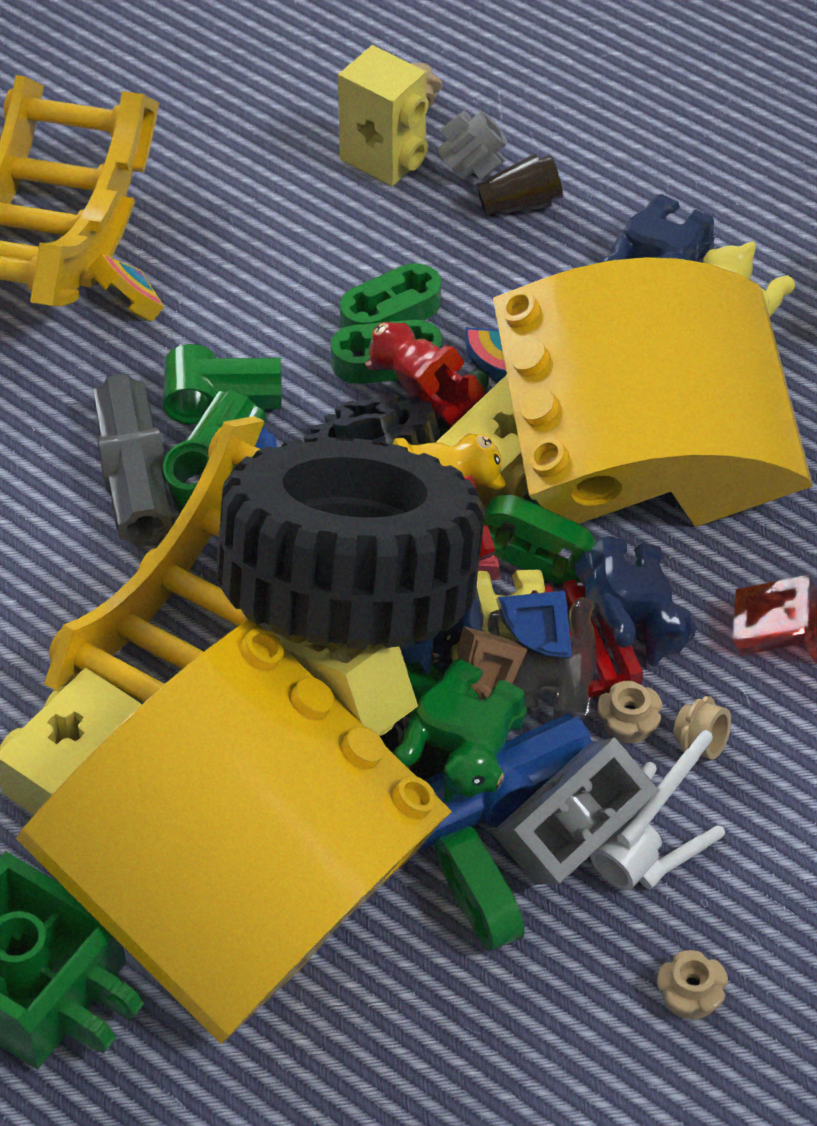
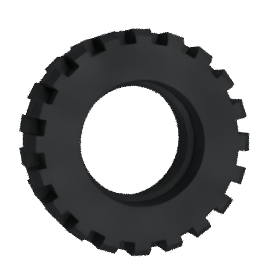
[217,438,485,649]

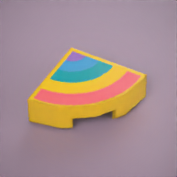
[89,253,165,322]

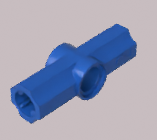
[418,714,592,851]

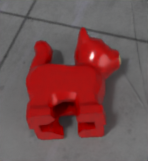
[365,322,484,428]

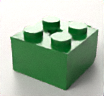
[0,851,145,1070]

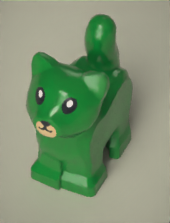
[392,659,528,803]

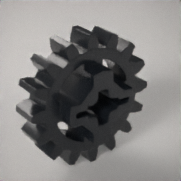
[304,394,441,446]

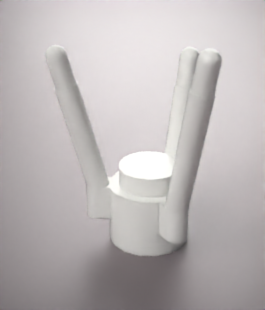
[590,730,725,890]

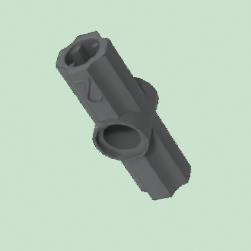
[93,374,172,547]

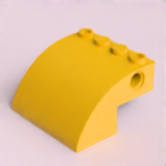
[493,257,813,527]
[16,619,452,1045]

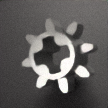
[438,110,508,181]

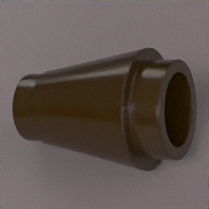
[476,153,563,216]

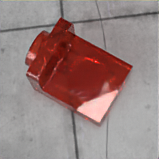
[733,575,817,663]

